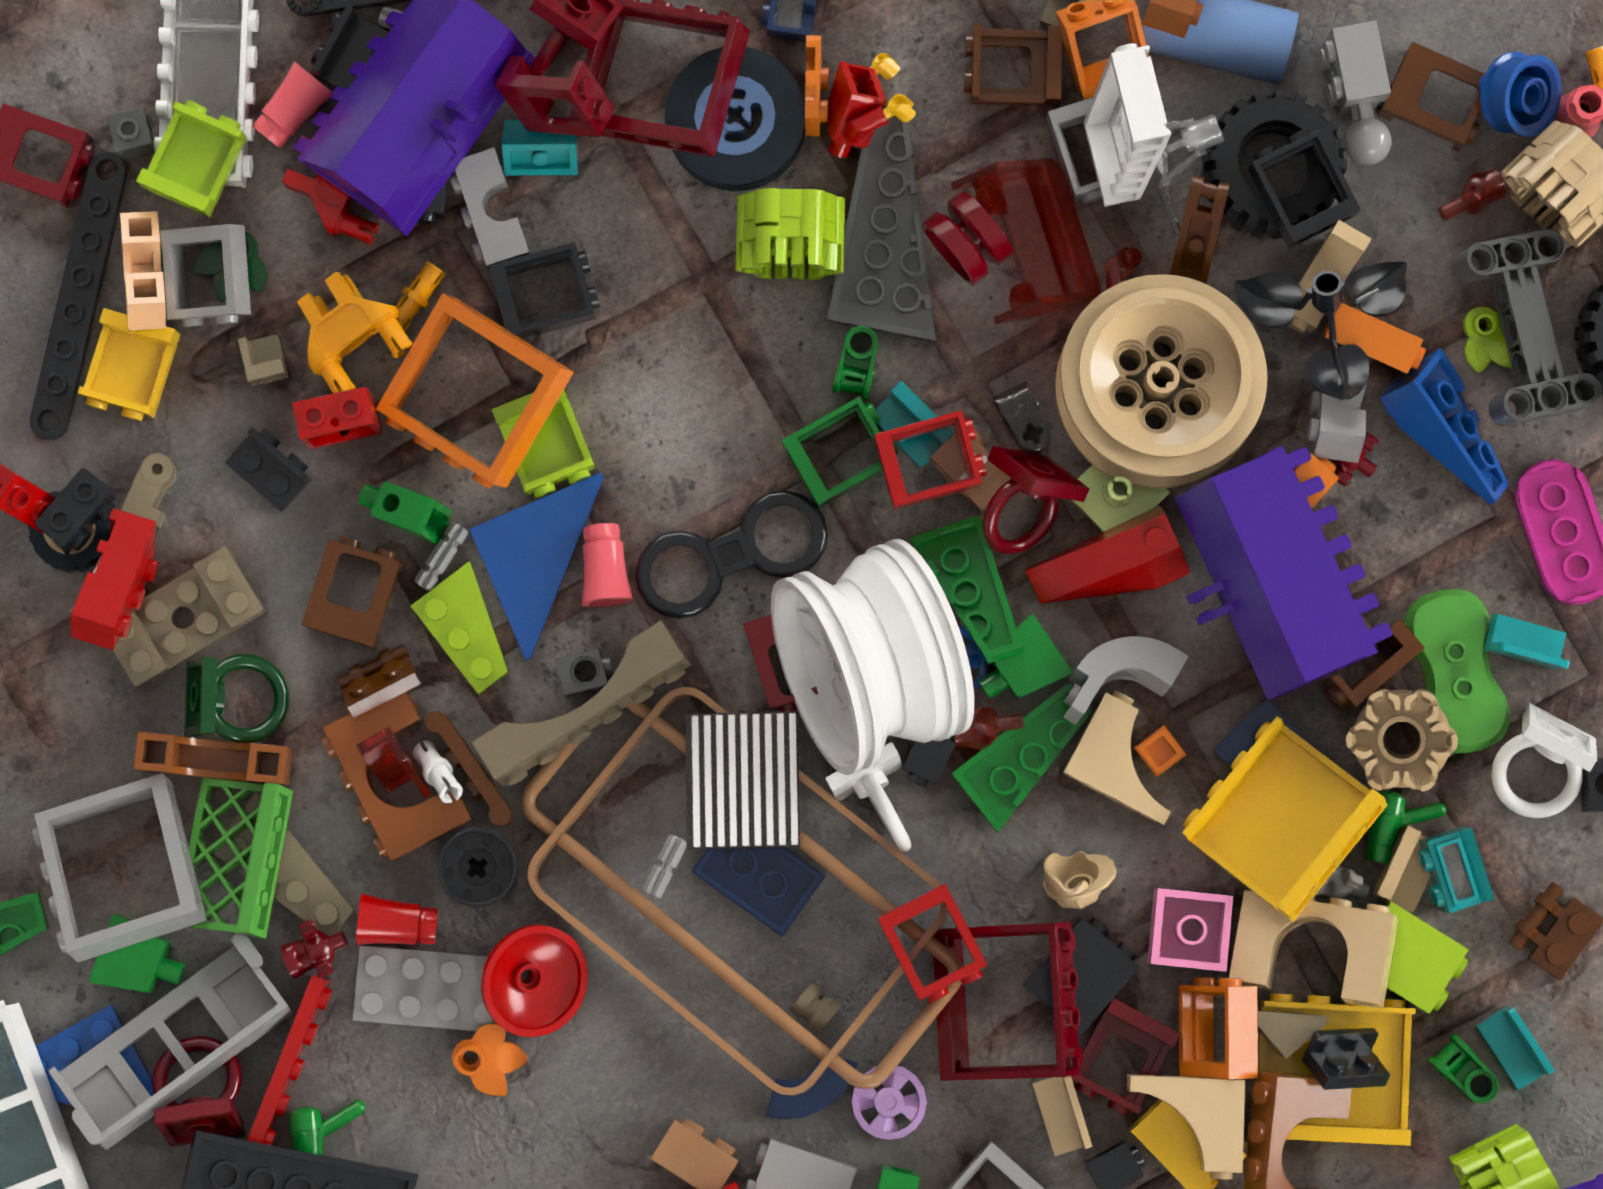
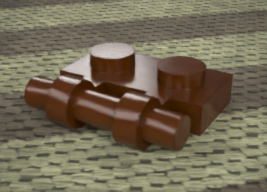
[337,644,421,719]
[1508,882,1603,980]

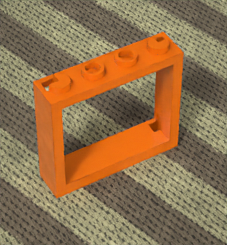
[376,293,574,489]

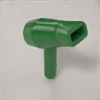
[1365,790,1447,864]
[289,1100,366,1155]

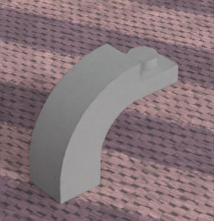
[1063,636,1189,725]

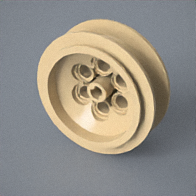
[1055,274,1268,489]

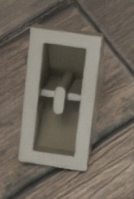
[1257,1010,1327,1059]

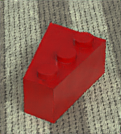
[70,508,159,650]

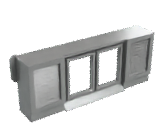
[48,934,293,1151]

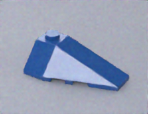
[1380,348,1509,505]

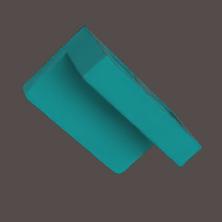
[502,120,578,176]
[875,381,954,467]
[1484,614,1570,669]
[1475,1006,1555,1091]

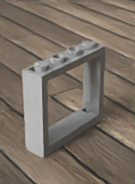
[32,773,207,962]

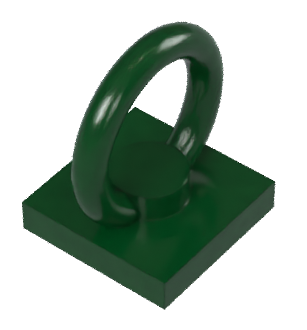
[184,654,289,743]

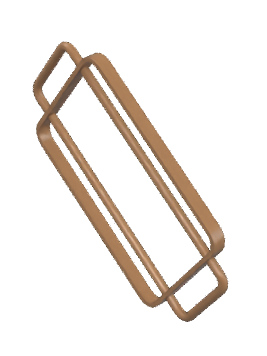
[521,687,962,1096]

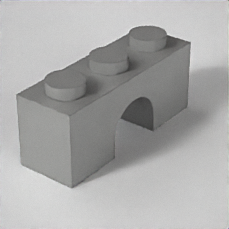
[450,147,530,272]
[1308,383,1367,463]

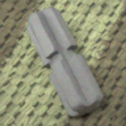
[643,835,687,898]

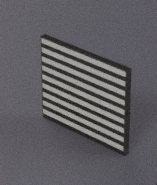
[685,710,801,851]

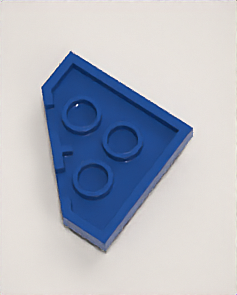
[11,1005,154,1106]

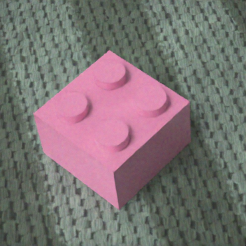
[1147,888,1233,972]

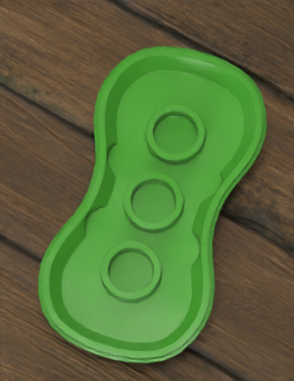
[1404,589,1510,753]

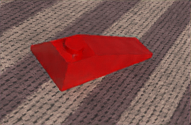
[1024,506,1191,604]

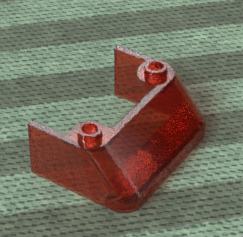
[951,158,1100,324]

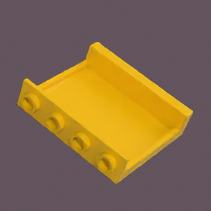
[1182,716,1388,923]
[1258,993,1416,1146]

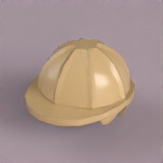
[1043,851,1117,909]

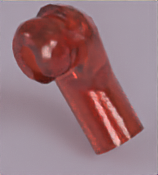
[1105,247,1143,290]

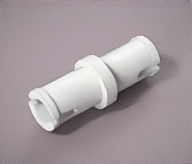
[413,740,463,803]

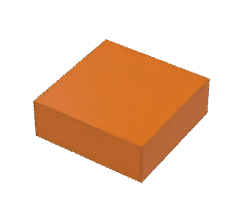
[1134,725,1187,778]

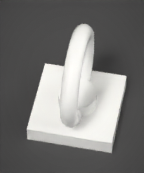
[1491,703,1597,818]
[825,742,911,852]

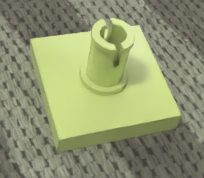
[1071,465,1170,532]

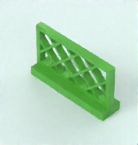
[178,777,293,939]

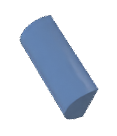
[1142,0,1299,85]

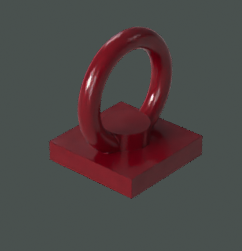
[529,0,624,76]
[983,446,1090,554]
[152,1036,245,1147]

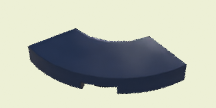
[766,1058,858,1119]

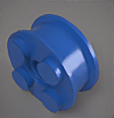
[1478,51,1562,137]

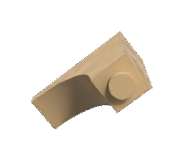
[1287,220,1371,333]
[1062,690,1171,826]
[1127,1074,1245,1180]

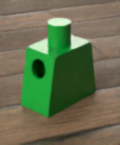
[359,481,453,545]
[978,614,1073,700]
[88,914,186,993]

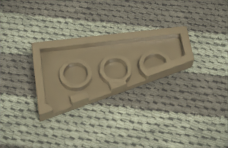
[214,792,355,936]

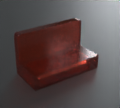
[357,726,431,797]

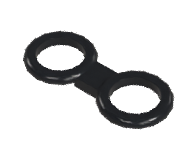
[635,490,828,619]

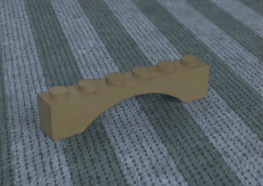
[472,621,691,786]

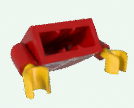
[825,53,916,158]

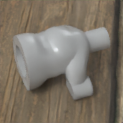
[1315,866,1370,904]

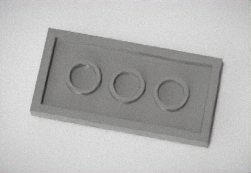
[352,945,497,1031]

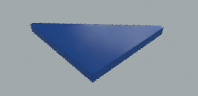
[469,473,604,661]

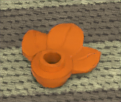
[452,1024,528,1096]

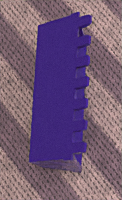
[293,0,535,237]
[1175,446,1392,700]

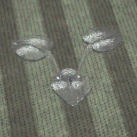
[1156,113,1225,235]

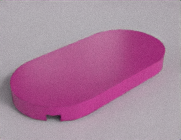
[1514,459,1603,605]

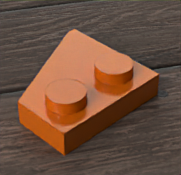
[805,35,829,137]

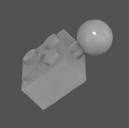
[1319,20,1392,165]

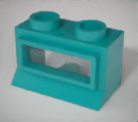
[1418,826,1495,913]

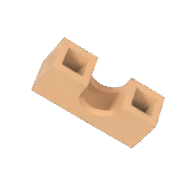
[120,211,166,330]

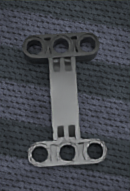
[1452,229,1602,426]

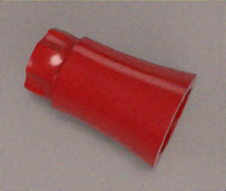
[356,893,438,945]

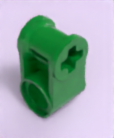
[832,326,878,400]
[1427,1033,1499,1103]

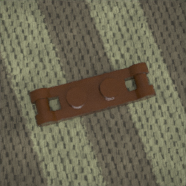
[1170,175,1231,284]
[425,711,514,827]

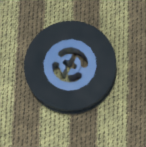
[665,47,805,191]

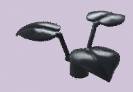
[1235,262,1407,400]

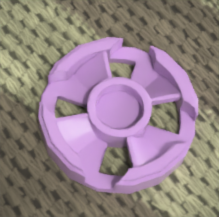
[851,1065,927,1140]

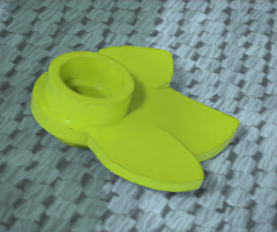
[1463,306,1512,373]

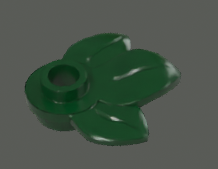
[193,232,267,303]

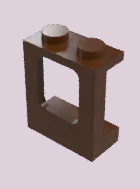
[964,23,1063,107]
[1377,42,1485,152]
[301,536,404,650]
[1322,619,1425,711]

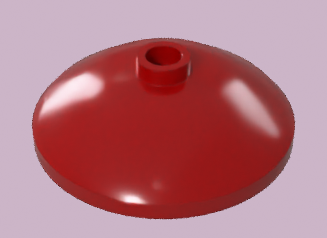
[481,924,588,1037]

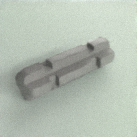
[415,522,468,591]

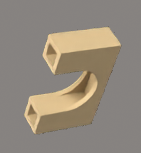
[1229,890,1398,1009]

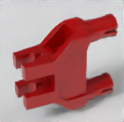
[282,136,379,246]

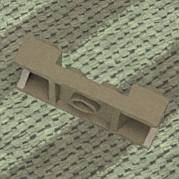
[113,546,268,689]

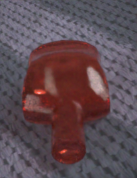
[1438,168,1506,221]
[955,707,1024,750]

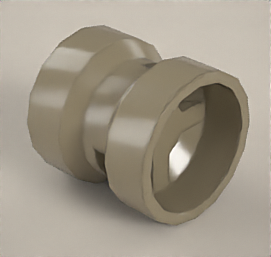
[789,981,841,1033]

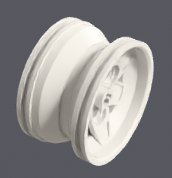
[771,539,974,775]

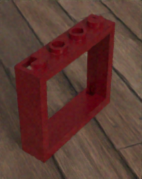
[569,0,750,158]
[933,922,1083,1081]

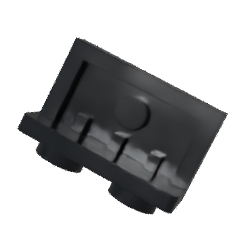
[35,468,116,556]

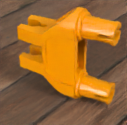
[297,272,413,394]

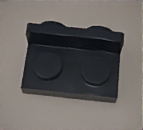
[225,427,312,513]
[1302,1028,1391,1090]

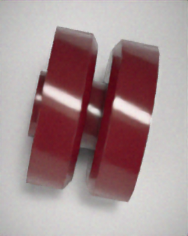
[922,190,1014,287]

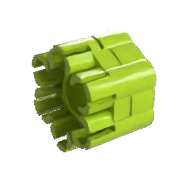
[735,188,845,280]
[1448,1123,1560,1189]

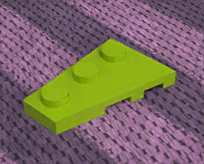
[411,561,509,695]

